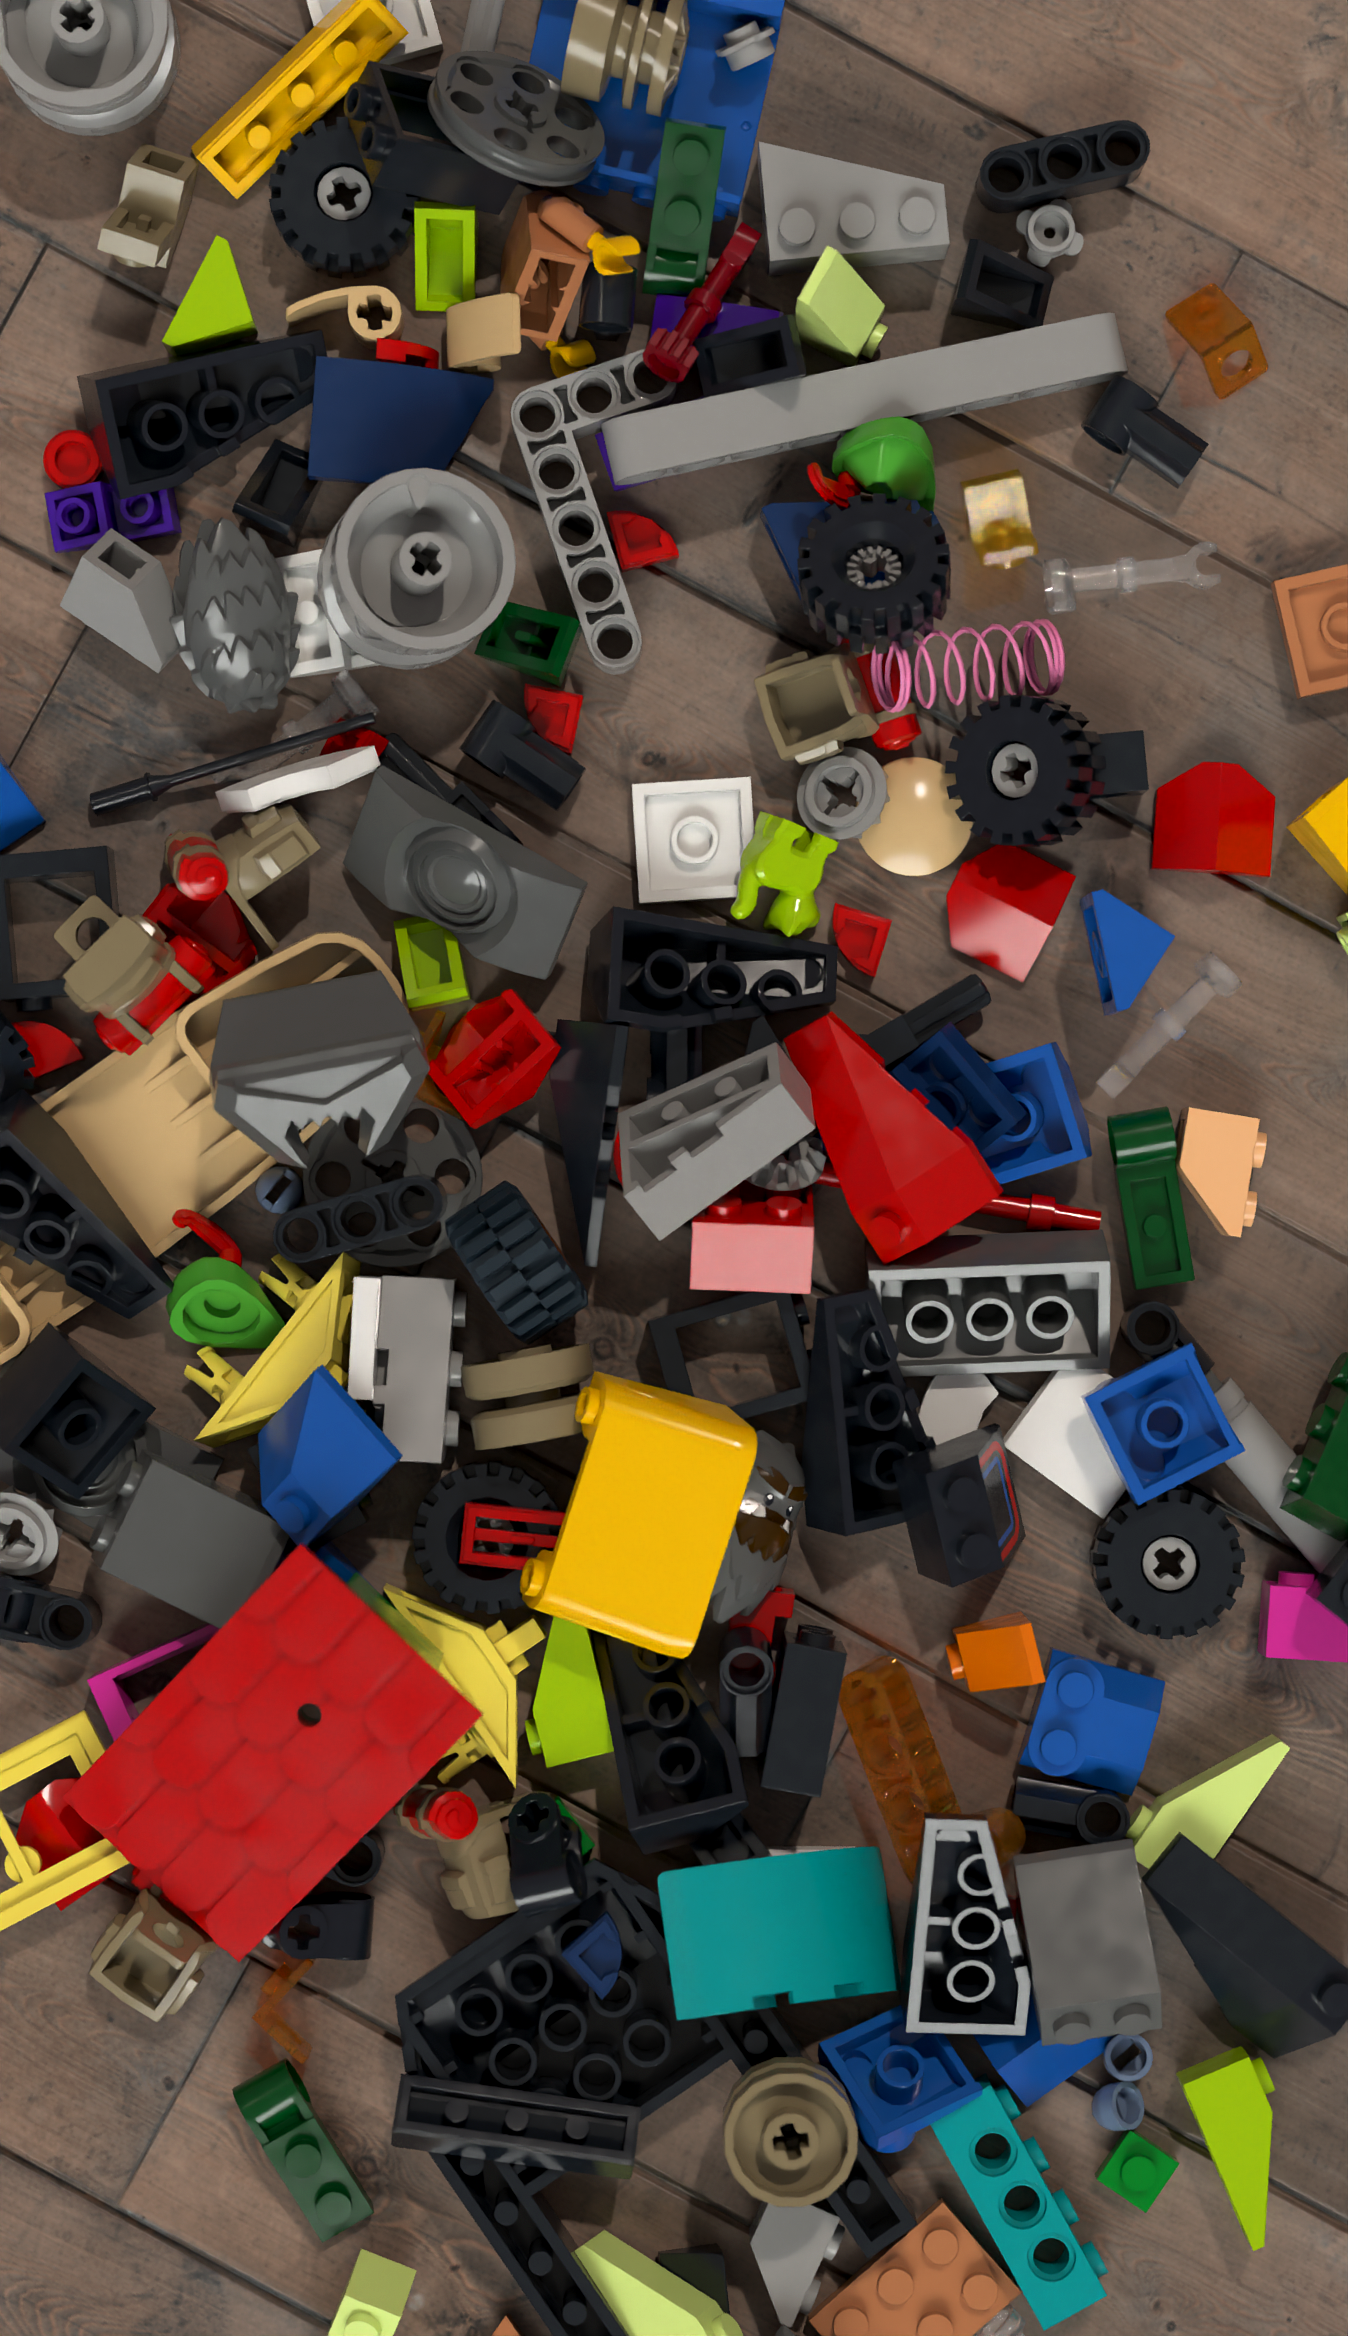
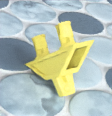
[184,1252,368,1448]
[383,1583,547,1788]

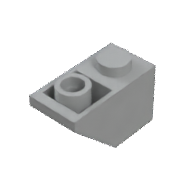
[60,528,180,673]
[749,2199,845,2328]

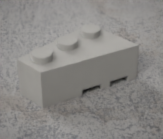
[757,142,950,276]
[618,1042,815,1241]
[373,1274,467,1463]

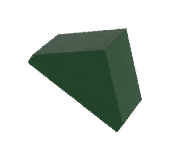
[474,601,582,688]

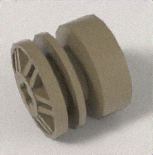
[561,0,690,117]

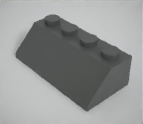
[864,1229,1111,1377]

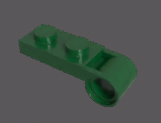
[642,118,726,297]
[1107,1106,1195,1290]
[232,2058,374,2243]

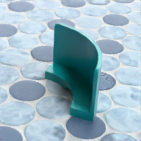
[657,1846,901,2020]

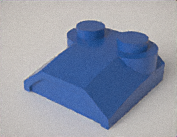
[980,1042,1092,1185]
[1081,1342,1246,1505]
[1017,1647,1165,1796]
[817,2005,983,2153]

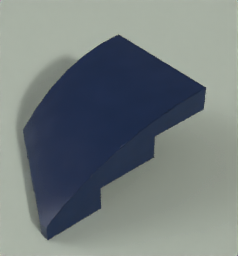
[308,356,494,485]
[813,1021,1028,1152]

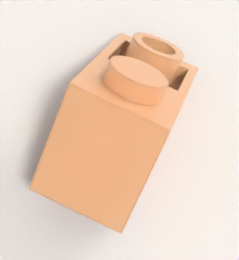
[1175,1107,1267,1237]

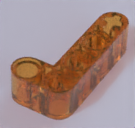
[839,1655,1026,1884]

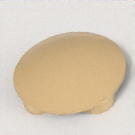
[855,757,973,877]

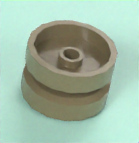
[460,1343,594,1450]
[723,2057,858,2207]

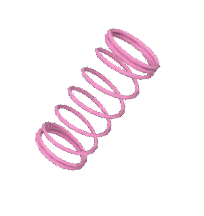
[871,619,1065,713]

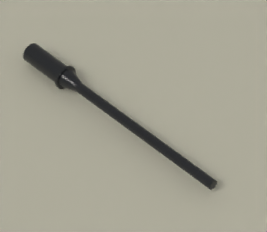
[90,712,376,816]

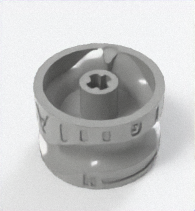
[0,0,180,136]
[317,468,516,670]

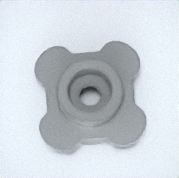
[715,20,775,72]
[1016,199,1084,268]

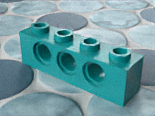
[930,2073,1109,2331]

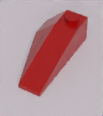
[783,1011,1004,1265]

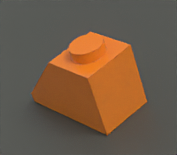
[945,1611,1046,1693]

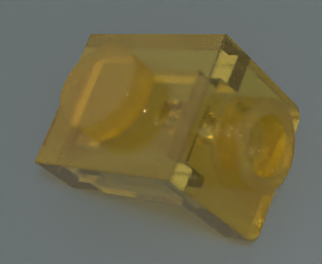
[960,469,1039,569]

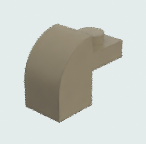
[97,143,200,269]

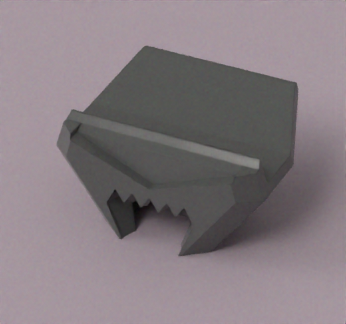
[209,970,430,1168]

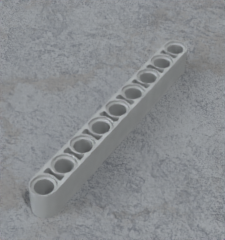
[601,313,1128,485]

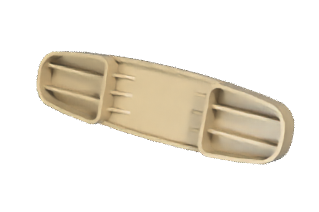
[0,931,409,1365]

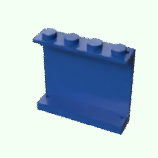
[523,0,786,222]

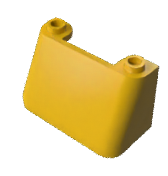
[520,1371,757,1659]

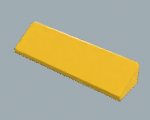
[191,0,409,199]

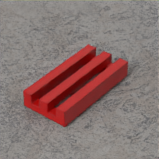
[459,1502,566,1570]

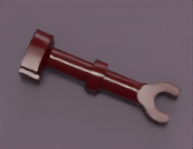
[642,222,762,383]

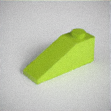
[524,1616,614,1768]
[1176,2045,1275,2251]

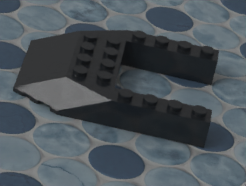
[395,1858,918,2336]

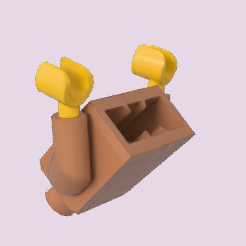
[500,190,640,378]

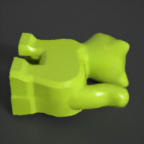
[730,811,839,937]

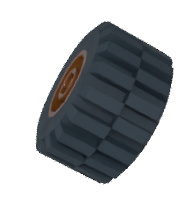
[444,1180,589,1345]

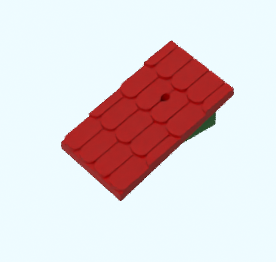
[62,1543,484,1962]

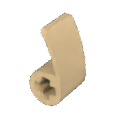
[286,285,405,350]
[446,293,521,374]

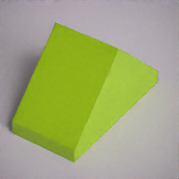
[414,201,478,312]
[162,235,258,356]
[393,916,471,1012]

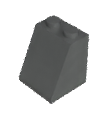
[89,1449,290,1629]
[1013,1838,1162,2046]

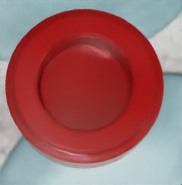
[43,430,104,489]

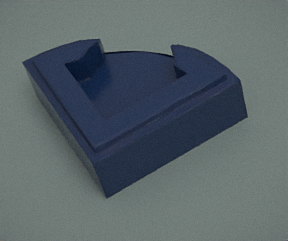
[561,1910,622,1999]

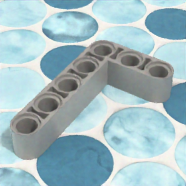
[510,349,678,675]

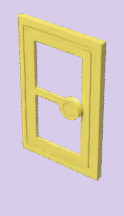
[0,1710,130,1931]

